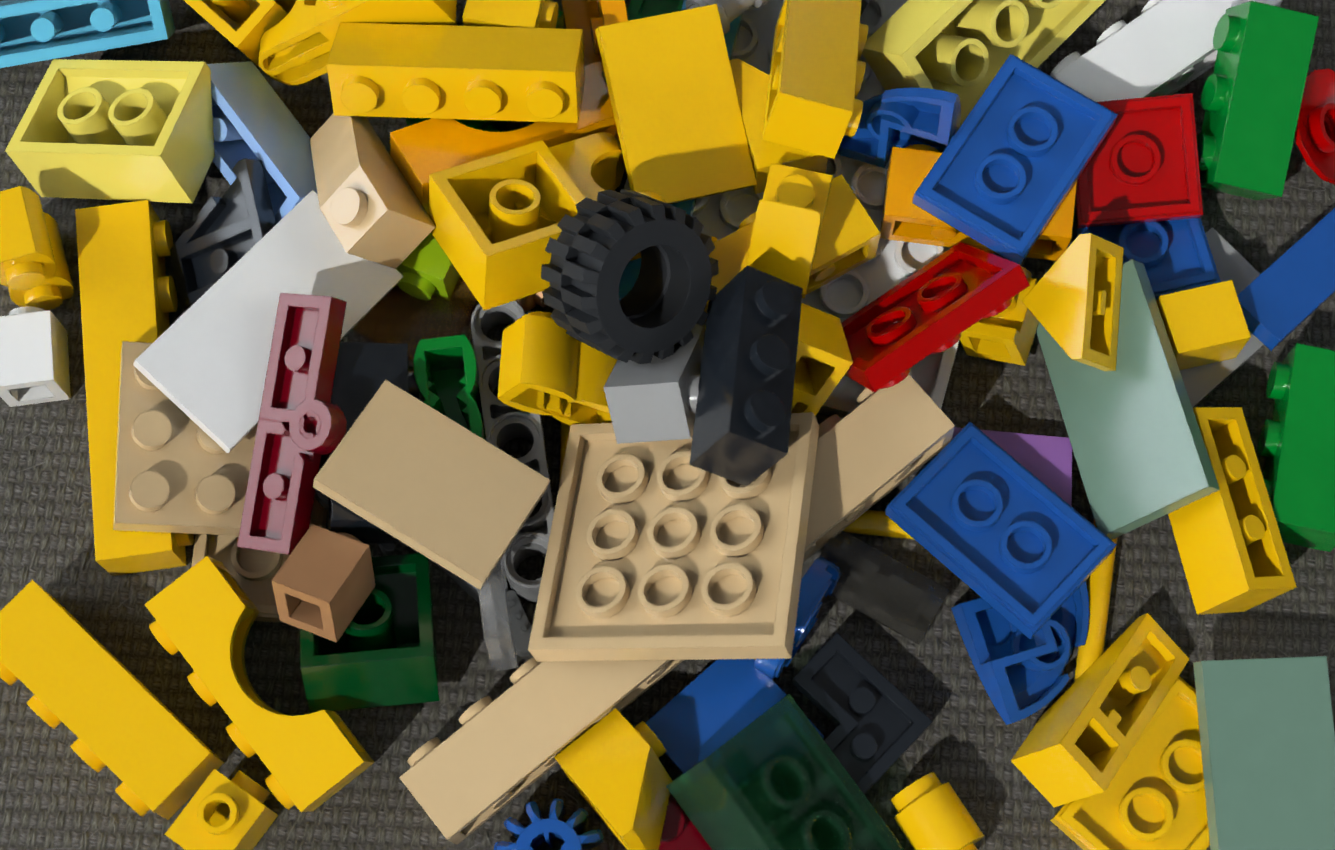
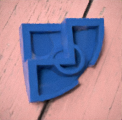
[837,87,961,168]
[951,581,1089,725]

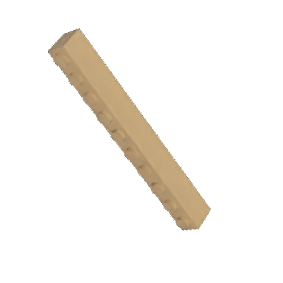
[399,374,955,845]

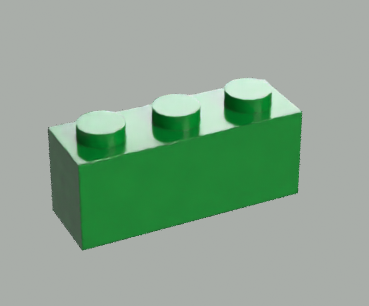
[1196,0,1319,200]
[1258,343,1335,552]

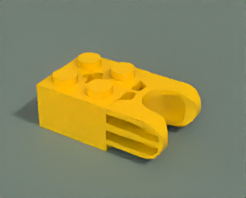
[259,0,457,85]
[429,132,667,311]

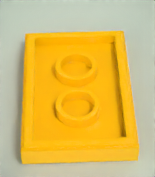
[595,4,757,204]
[1050,676,1210,850]

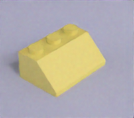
[5,59,215,204]

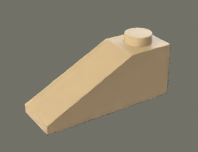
[309,113,436,269]

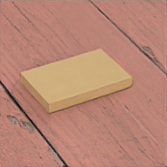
[313,379,551,590]

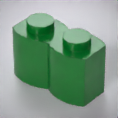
[414,335,486,440]

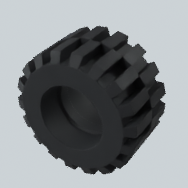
[541,189,719,364]

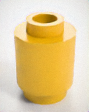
[890,772,984,850]

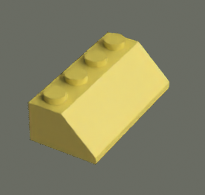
[862,0,1106,127]

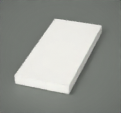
[134,190,403,453]

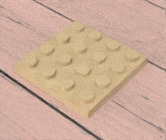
[528,412,819,662]

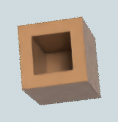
[271,524,376,643]

